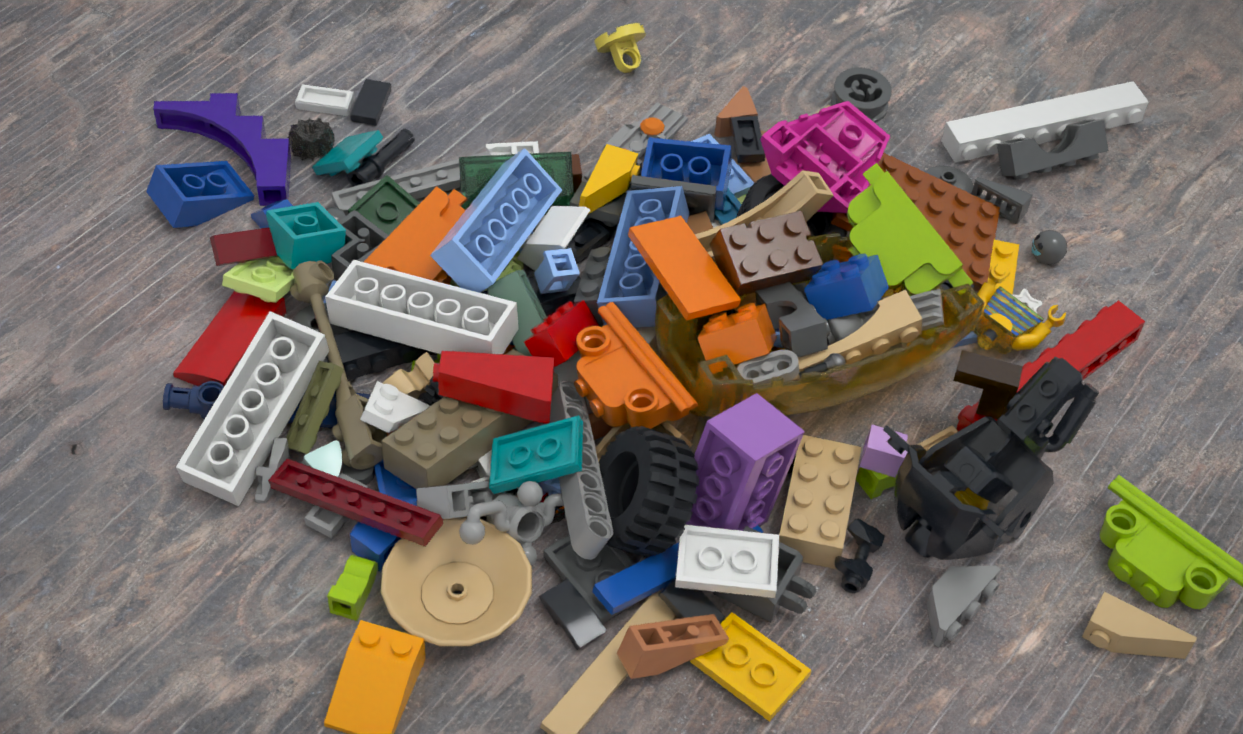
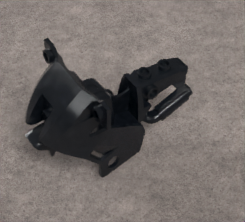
[883,357,1099,560]

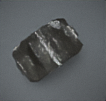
[288,116,335,162]

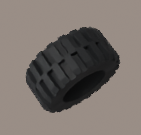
[599,426,699,557]

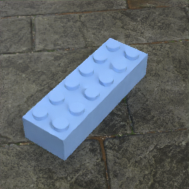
[430,148,562,293]

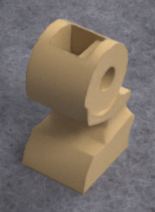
[383,352,435,399]

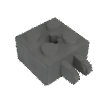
[713,526,817,623]

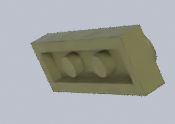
[286,361,344,454]

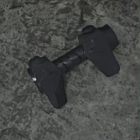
[835,518,885,593]

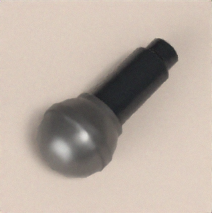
[798,353,846,382]

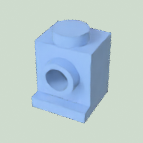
[534,248,580,294]

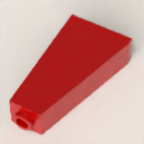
[433,350,554,424]

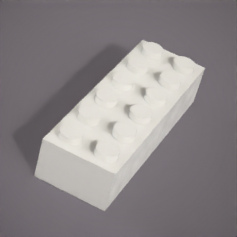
[325,260,519,354]
[176,312,329,506]

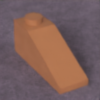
[617,614,729,679]

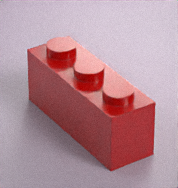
[524,300,600,367]

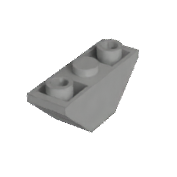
[926,565,1001,648]

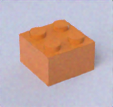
[697,303,777,372]

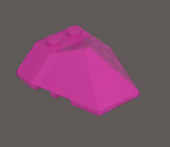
[760,101,890,213]

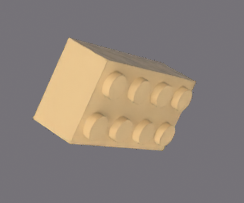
[779,435,862,570]

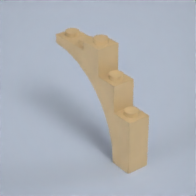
[695,170,834,265]

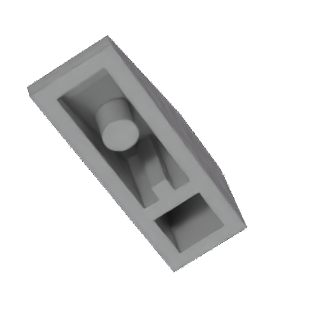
[416,481,507,519]

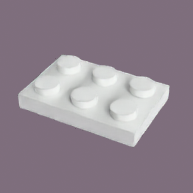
[675,525,779,598]

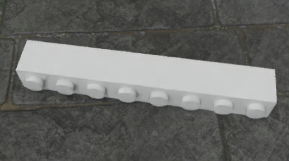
[941,81,1149,163]

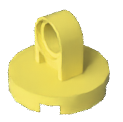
[594,23,646,73]

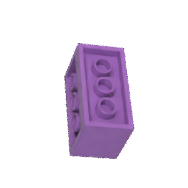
[686,393,805,531]

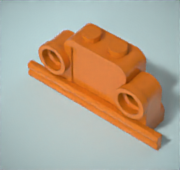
[364,186,467,285]
[574,302,698,429]

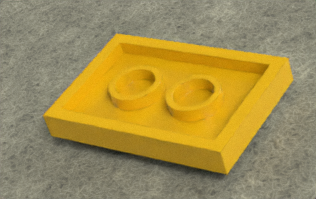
[690,612,811,722]

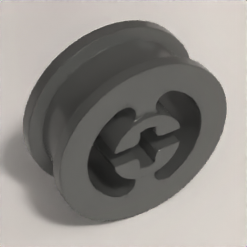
[831,68,892,123]

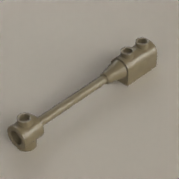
[290,261,387,469]

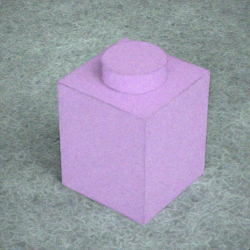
[859,425,908,477]

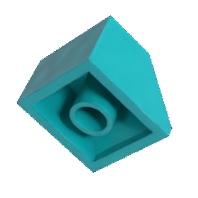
[266,202,346,269]

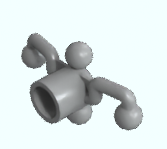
[459,481,564,567]

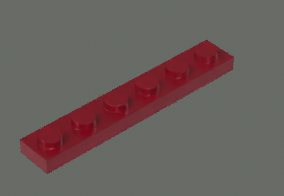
[268,458,444,547]

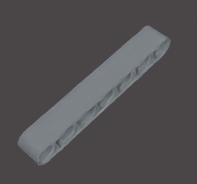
[550,381,613,560]

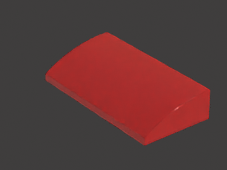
[173,291,287,386]

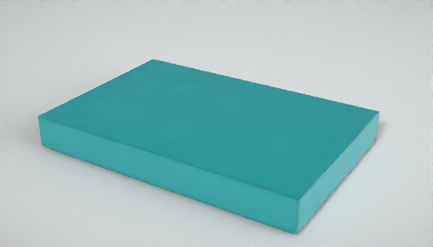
[489,415,583,494]

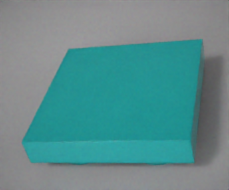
[312,130,383,176]

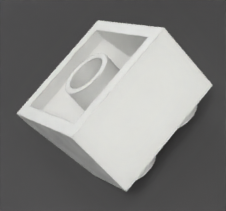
[517,206,590,271]

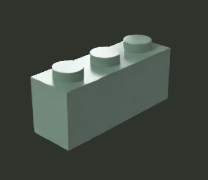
[486,270,547,356]

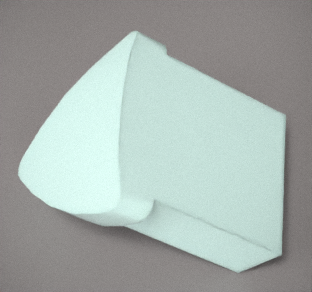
[301,440,342,477]

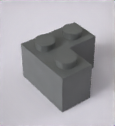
[331,210,389,281]

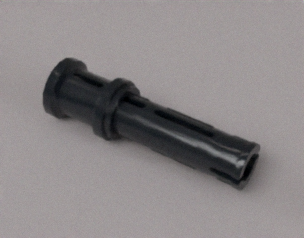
[347,129,415,187]

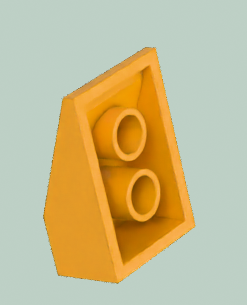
[324,620,426,734]

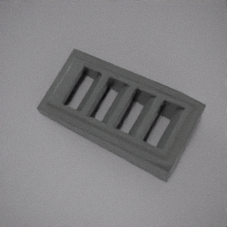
[971,177,1033,224]

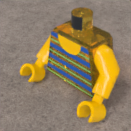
[972,263,1066,354]

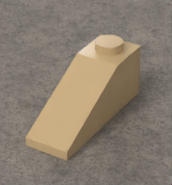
[1082,592,1197,659]

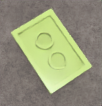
[222,257,295,303]

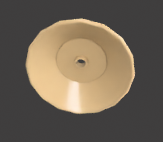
[381,517,532,646]

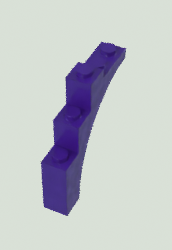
[153,93,291,206]

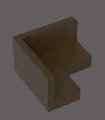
[953,350,1023,419]

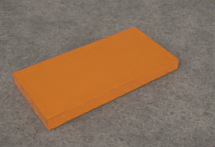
[628,216,741,321]

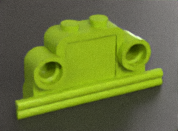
[847,163,973,296]
[1099,475,1243,609]

